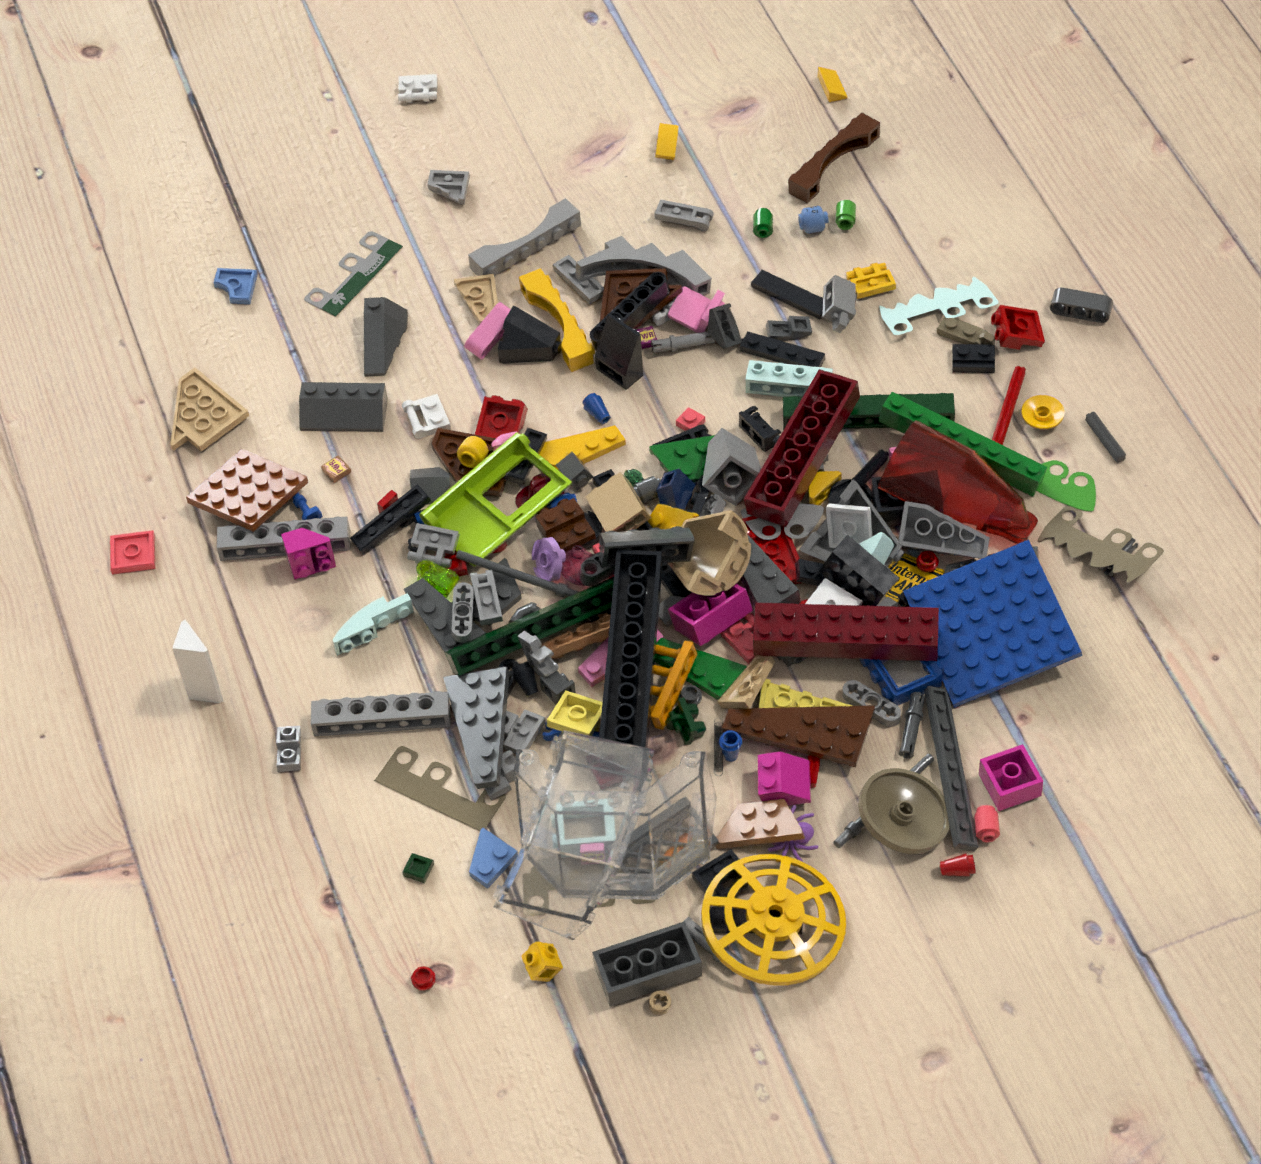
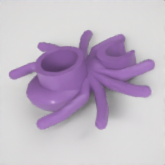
[768,805,818,862]

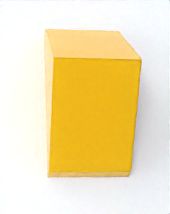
[808,471,842,506]

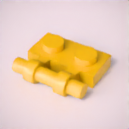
[846,262,896,299]

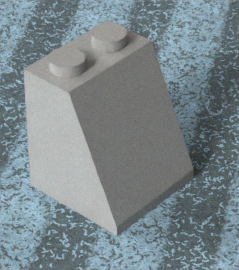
[702,428,761,506]

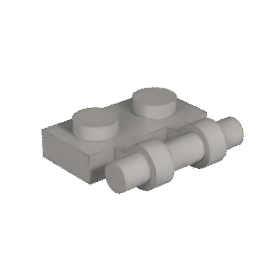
[407,523,460,568]

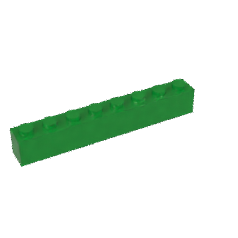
[879,392,1047,497]

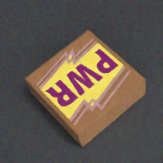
[321,456,351,483]

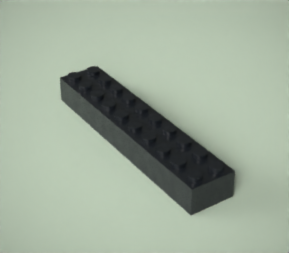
[598,549,663,767]

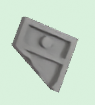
[427,170,470,205]

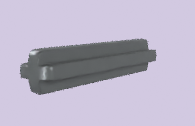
[1085,411,1126,463]

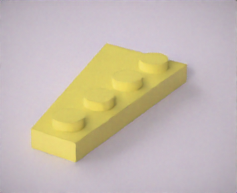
[759,679,851,708]

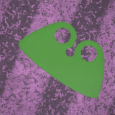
[1037,460,1096,511]

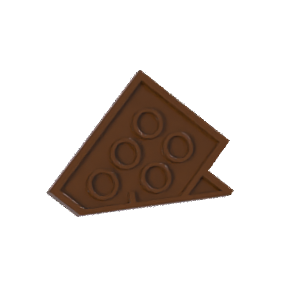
[600,268,683,329]
[431,428,507,497]

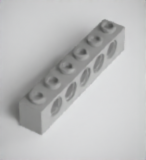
[217,516,350,561]
[311,691,451,736]

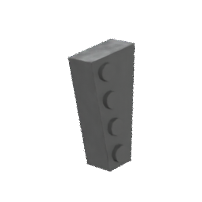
[740,534,801,606]

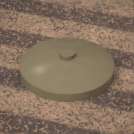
[858,768,950,854]

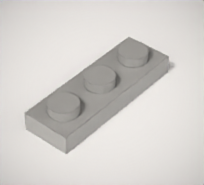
[553,255,604,304]

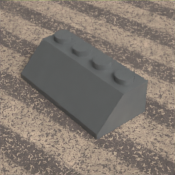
[299,382,388,432]
[599,526,694,567]

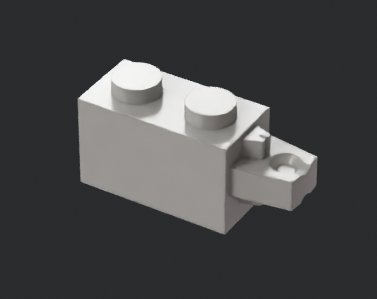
[822,275,857,333]

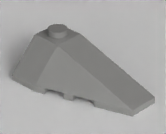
[898,501,990,559]

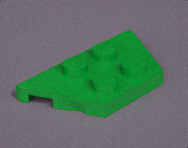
[649,435,715,482]

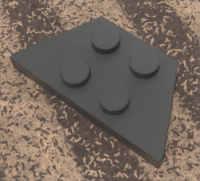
[451,558,522,626]

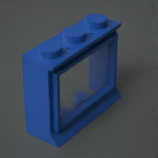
[859,659,943,706]

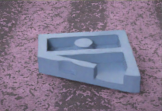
[469,828,518,889]

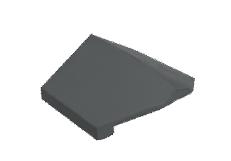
[708,303,743,349]
[410,467,450,504]

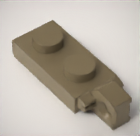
[937,317,995,345]

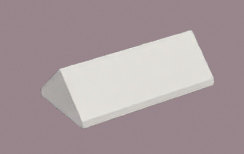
[172,620,223,703]

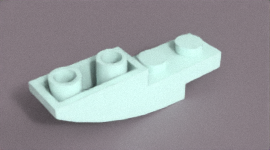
[333,593,414,656]

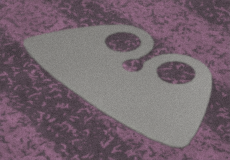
[741,504,824,540]

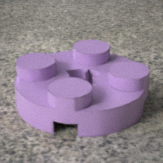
[531,537,566,581]

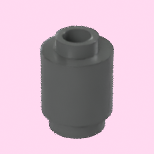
[633,476,661,504]

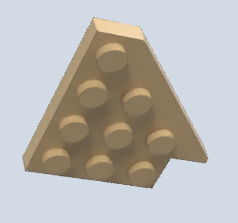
[170,367,249,452]

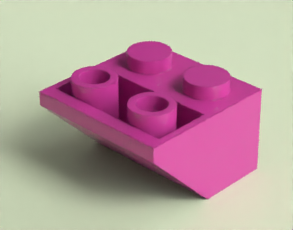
[281,528,336,580]

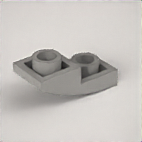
[276,726,301,772]

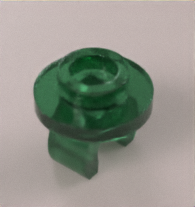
[624,469,644,487]

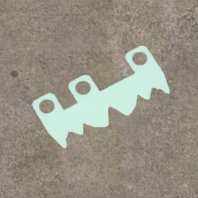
[879,277,999,335]

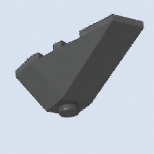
[364,297,408,377]

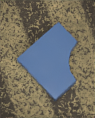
[214,268,258,304]

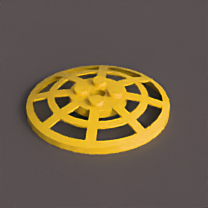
[701,854,846,986]

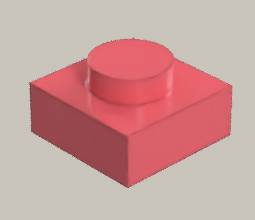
[676,407,706,431]

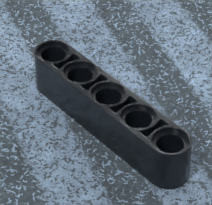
[589,272,670,351]

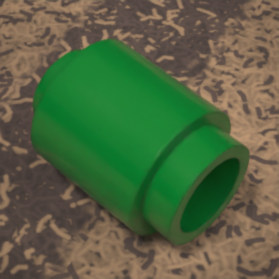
[753,208,773,238]

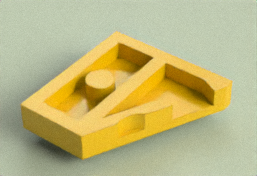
[648,504,699,529]

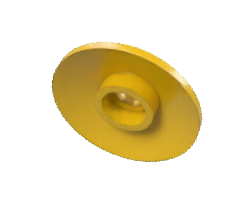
[1021,395,1065,429]

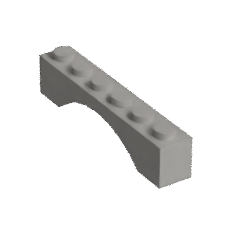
[468,198,581,277]

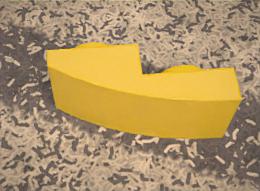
[655,123,679,160]

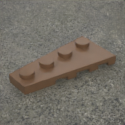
[542,612,611,659]

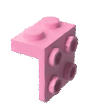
[667,287,725,333]

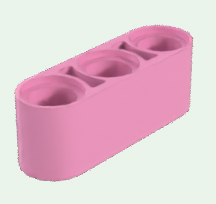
[464,302,511,359]

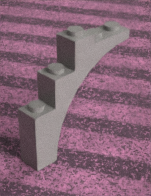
[575,236,712,296]

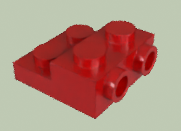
[991,305,1045,350]
[475,395,528,438]

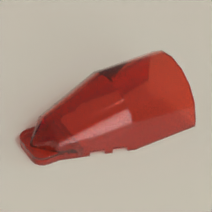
[878,420,1038,544]

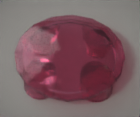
[561,545,595,586]

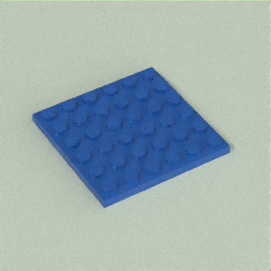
[903,540,1083,708]

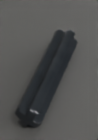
[852,449,889,488]

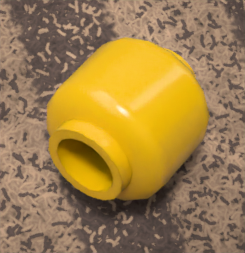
[457,436,489,468]

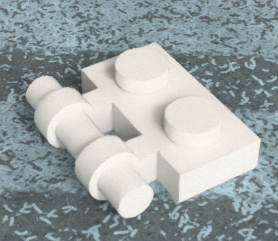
[398,74,438,103]

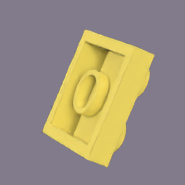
[547,690,603,740]

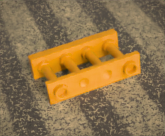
[650,640,697,730]

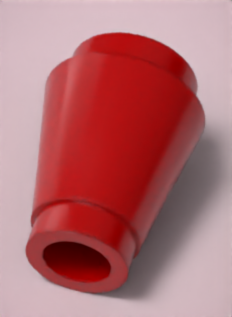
[940,853,976,877]

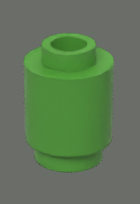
[835,200,856,230]

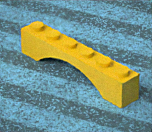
[519,268,595,372]

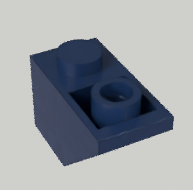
[657,468,696,511]

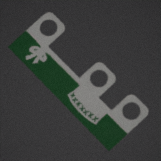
[304,231,403,316]

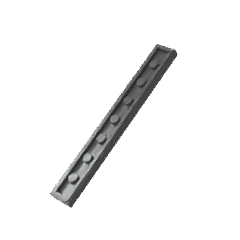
[924,686,979,852]

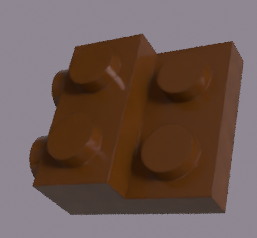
[535,498,596,553]

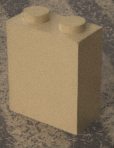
[585,472,651,532]

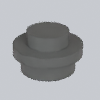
[679,685,702,705]

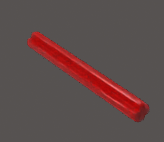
[992,366,1026,445]

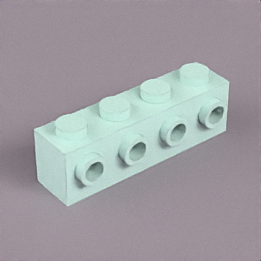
[745,360,833,397]

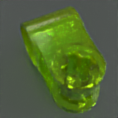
[416,560,460,598]

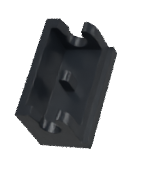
[739,406,781,452]

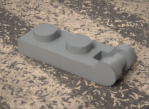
[654,199,714,231]
[470,570,503,625]

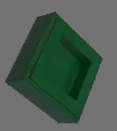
[402,853,434,883]

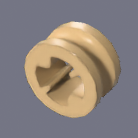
[649,990,671,1015]

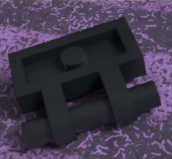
[692,849,749,897]

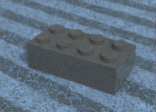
[592,921,702,1007]

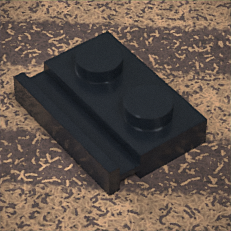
[952,344,995,373]

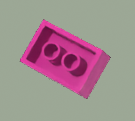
[668,584,753,646]

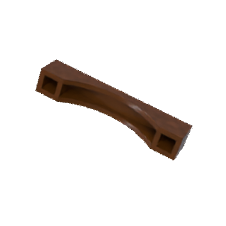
[788,112,880,204]

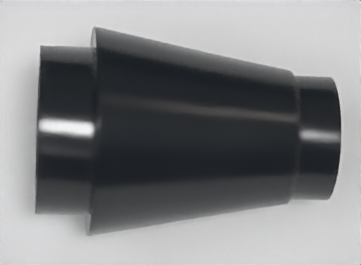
[512,661,539,696]

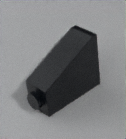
[498,306,562,364]

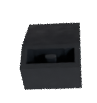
[595,314,643,390]

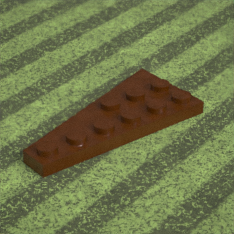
[722,705,875,768]

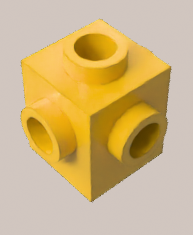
[521,942,564,982]

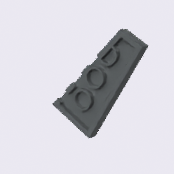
[404,578,486,653]

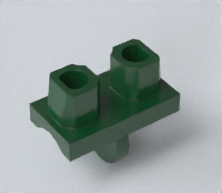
[665,698,706,745]

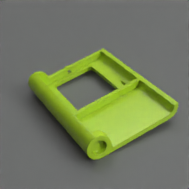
[419,433,572,567]

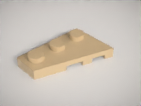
[454,274,498,325]
[717,656,775,709]

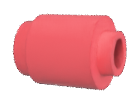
[974,805,1000,842]

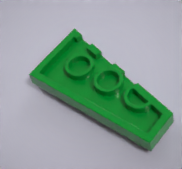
[655,638,747,700]

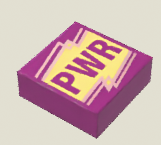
[637,326,657,349]

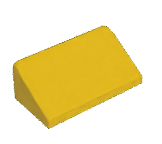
[817,67,847,102]

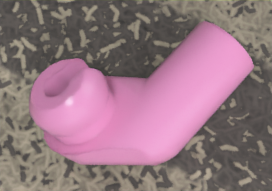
[491,431,517,451]

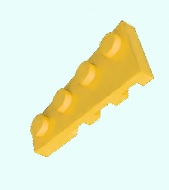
[539,425,626,471]

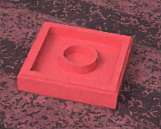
[110,530,156,574]

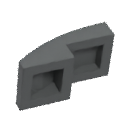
[766,316,812,341]

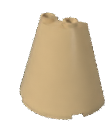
[668,510,751,596]

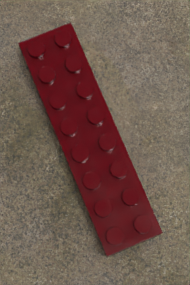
[744,369,860,527]
[753,603,939,661]

